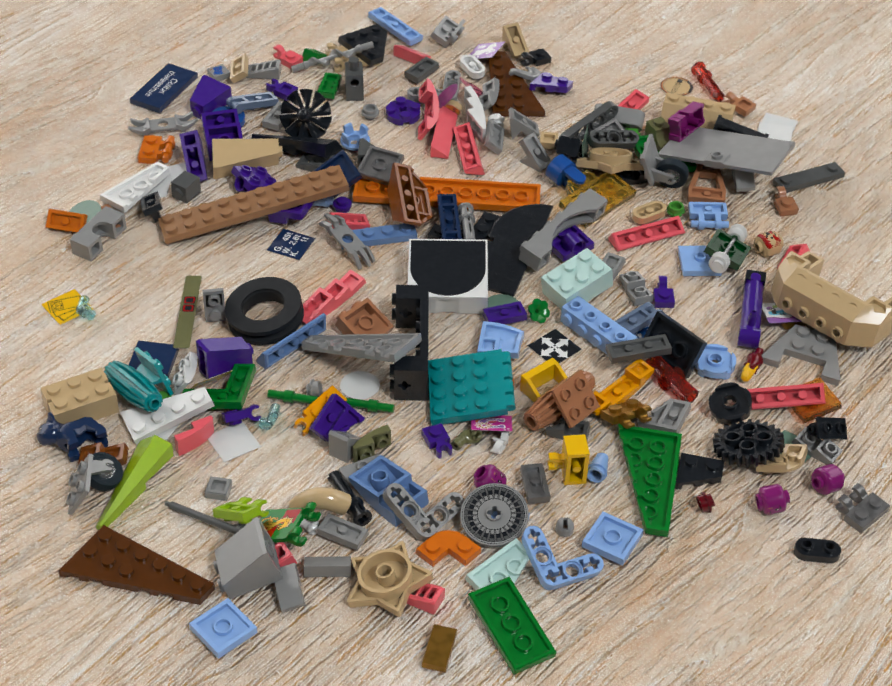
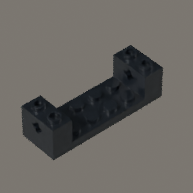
[390,285,429,401]

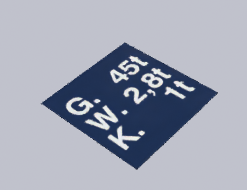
[267,229,316,260]

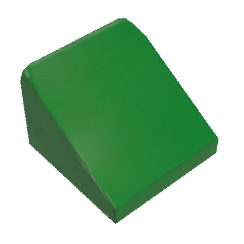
[302,48,327,66]

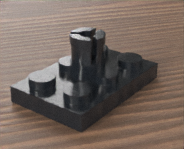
[643,311,707,378]

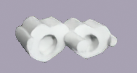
[490,431,510,454]

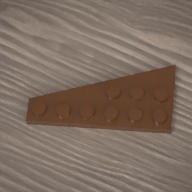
[488,51,545,117]
[58,525,215,605]

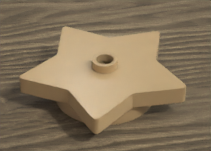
[576,147,644,174]
[347,541,434,617]

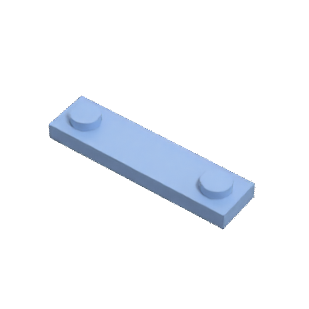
[368,7,423,46]

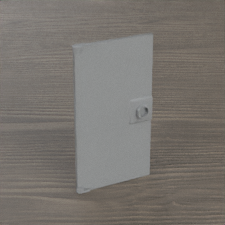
[658,127,795,176]

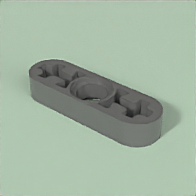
[587,130,639,149]

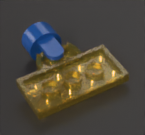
[546,154,637,228]

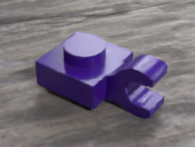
[653,276,675,308]
[221,404,262,425]

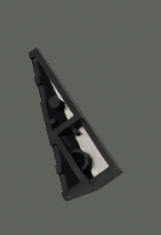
[252,134,343,158]

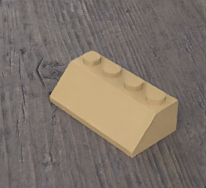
[660,93,736,129]

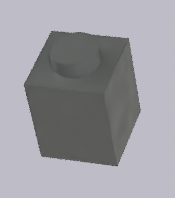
[171,171,201,203]

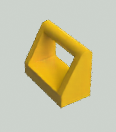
[520,358,568,402]

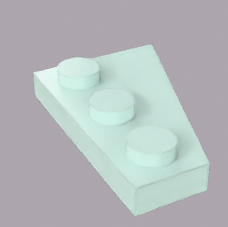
[465,538,530,590]

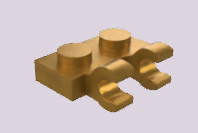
[600,399,652,429]

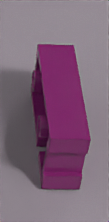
[668,101,705,142]

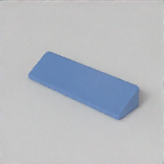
[256,313,326,369]

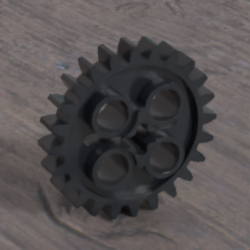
[713,419,785,468]

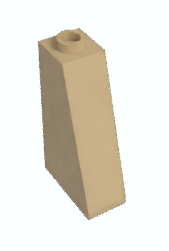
[212,139,283,179]

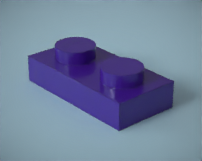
[482,301,527,324]

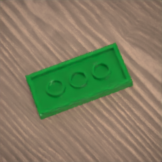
[467,577,557,675]

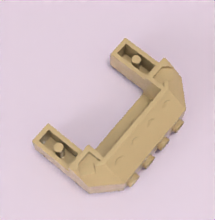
[771,251,892,348]

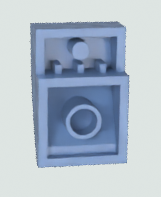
[348,455,429,527]

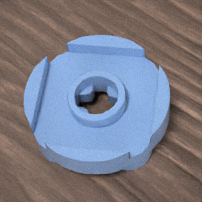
[695,344,736,380]

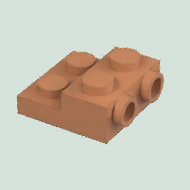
[335,298,394,334]

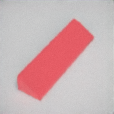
[430,106,458,159]
[453,122,485,175]
[608,216,685,252]
[747,383,826,410]

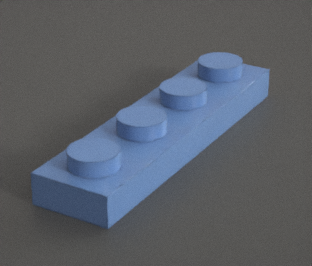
[341,223,417,250]

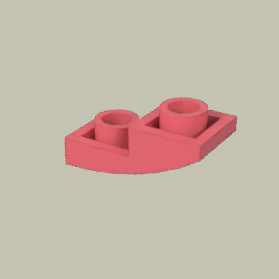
[174,415,214,456]

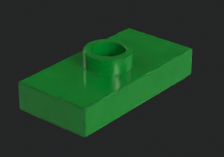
[318,72,342,99]

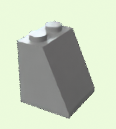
[213,517,283,600]

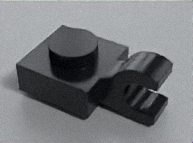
[520,49,552,66]

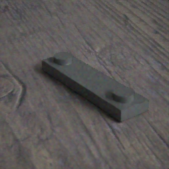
[773,162,845,193]

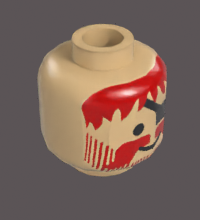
[753,231,784,258]

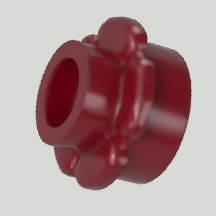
[696,491,715,513]

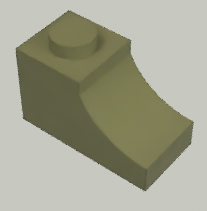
[645,117,670,152]

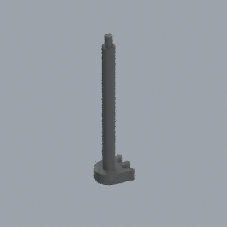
[165,501,246,534]

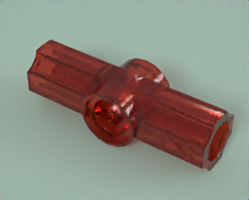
[645,356,699,403]

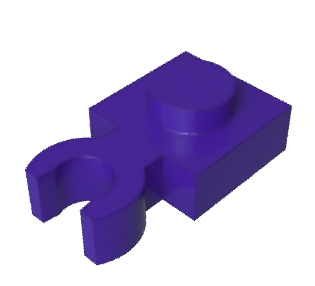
[266,79,298,101]
[422,423,452,459]

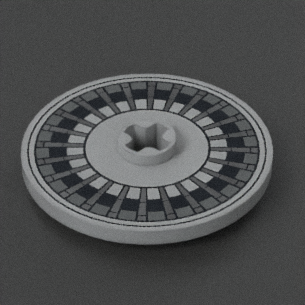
[460,483,529,547]

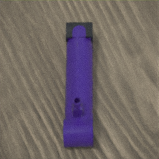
[737,270,766,349]

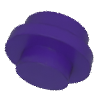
[333,197,352,213]

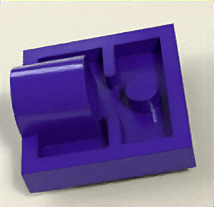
[231,165,276,192]
[552,225,594,262]

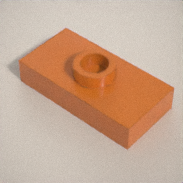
[46,209,88,233]

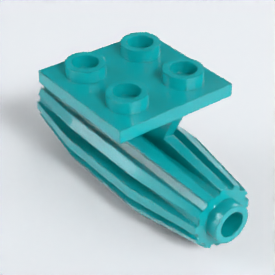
[104,347,174,412]

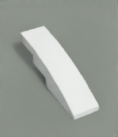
[464,86,486,143]

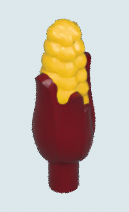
[741,347,764,382]

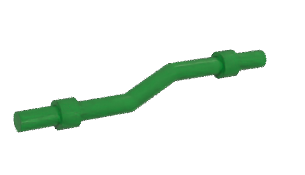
[267,389,395,413]

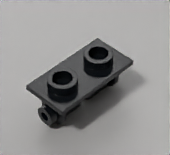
[806,417,847,440]

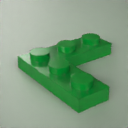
[182,364,256,410]

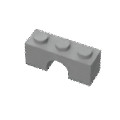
[70,206,127,261]

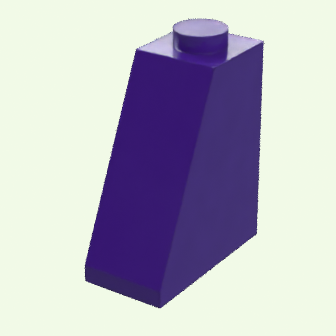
[190,75,232,119]
[196,337,254,379]

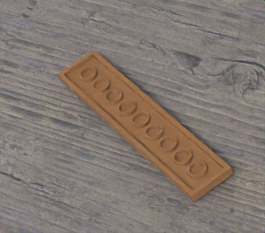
[158,165,350,245]

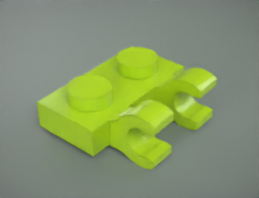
[212,497,269,524]

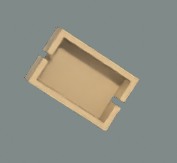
[40,367,119,424]

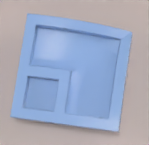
[477,321,524,359]

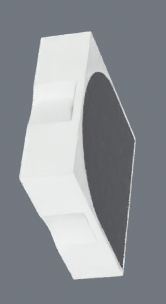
[408,239,488,314]

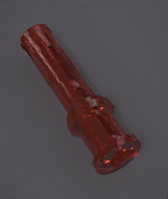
[691,61,725,102]

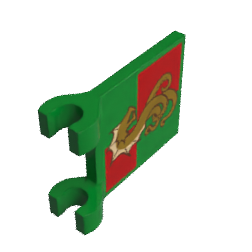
[260,502,321,547]

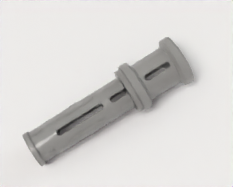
[458,202,476,240]

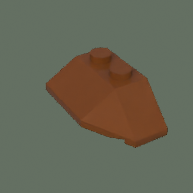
[387,162,433,226]

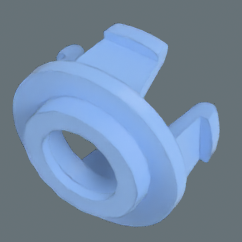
[340,123,370,151]

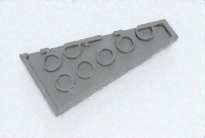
[301,333,422,363]

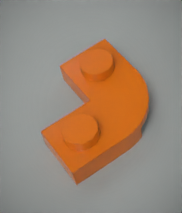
[416,530,481,567]

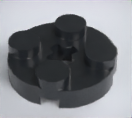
[709,382,752,424]

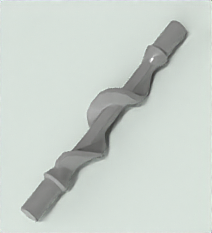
[291,41,374,73]

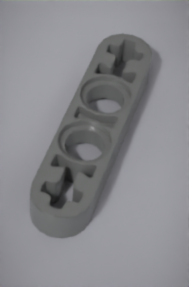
[558,101,619,140]

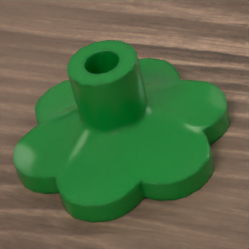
[528,298,550,323]

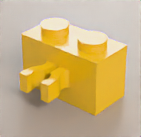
[547,434,590,485]

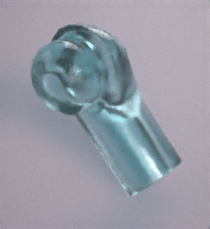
[76,295,96,320]
[259,403,281,430]

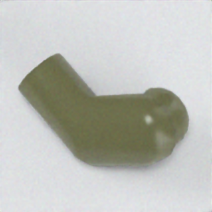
[451,429,483,450]

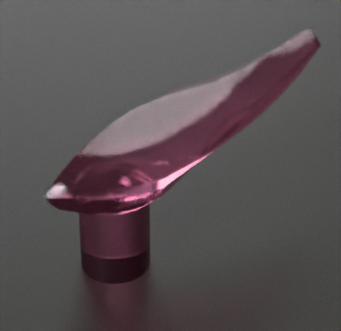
[460,77,483,97]

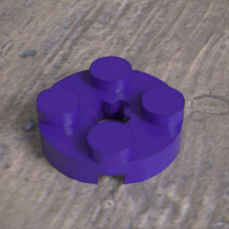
[386,96,420,125]

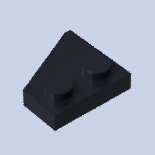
[675,453,724,489]

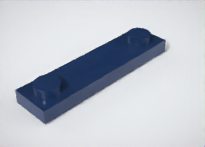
[437,194,462,239]

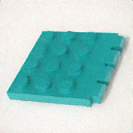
[428,349,516,426]

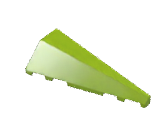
[96,435,174,530]

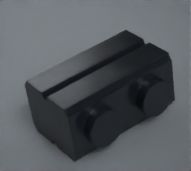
[554,135,583,161]

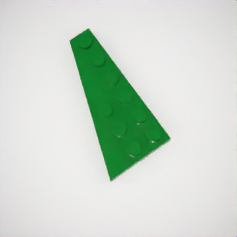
[617,424,682,537]

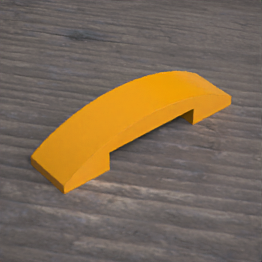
[592,359,655,416]

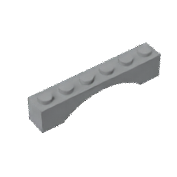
[519,188,608,271]

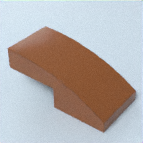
[78,442,129,465]

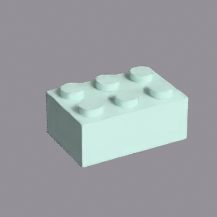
[541,248,613,309]

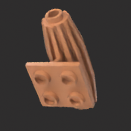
[523,369,600,431]

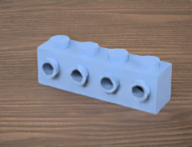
[560,296,638,356]

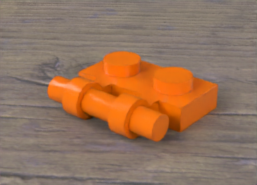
[138,135,175,164]

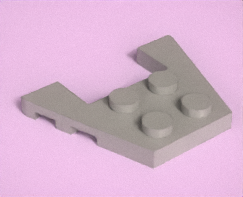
[762,324,840,386]

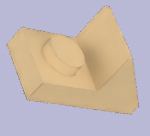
[502,22,529,59]

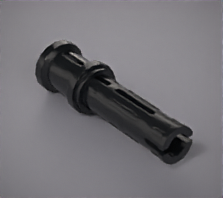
[328,470,372,527]

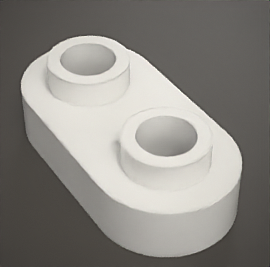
[460,55,485,80]

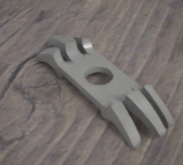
[128,111,198,136]
[319,213,375,270]

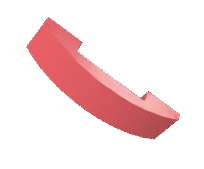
[418,78,439,140]

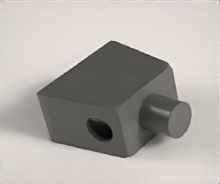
[345,57,364,101]

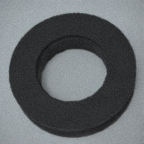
[225,277,304,345]

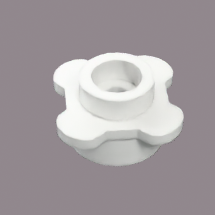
[488,113,505,127]

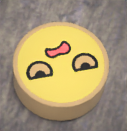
[445,100,463,115]

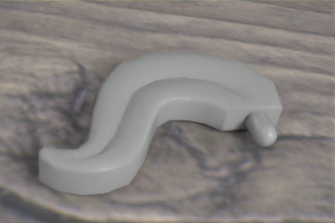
[509,66,541,81]

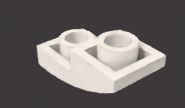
[172,352,197,395]

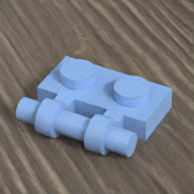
[688,202,729,230]

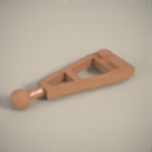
[687,164,726,202]

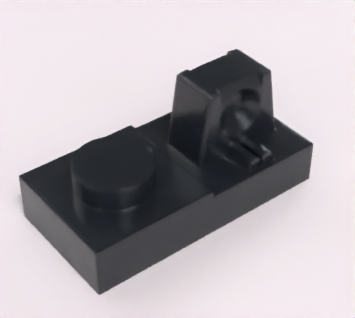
[140,191,163,223]

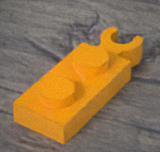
[294,385,347,436]

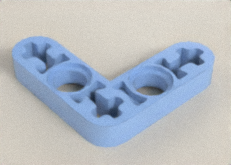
[521,526,604,590]

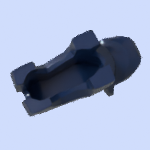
[37,412,108,462]

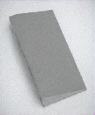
[304,556,351,577]

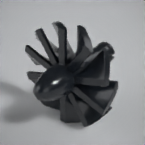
[279,89,332,138]

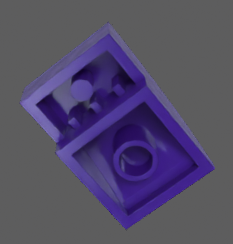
[201,109,243,161]

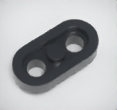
[794,538,841,563]

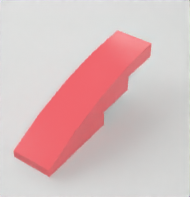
[302,269,366,325]

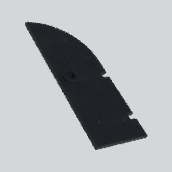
[488,204,553,297]

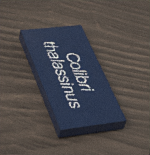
[130,63,198,113]

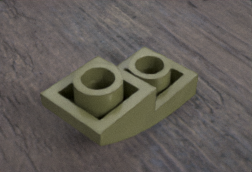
[353,424,391,462]

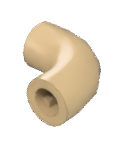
[289,487,352,515]

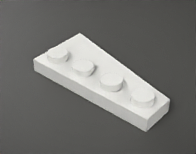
[100,162,171,213]
[120,387,215,445]

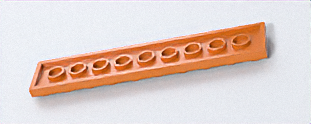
[353,177,541,211]

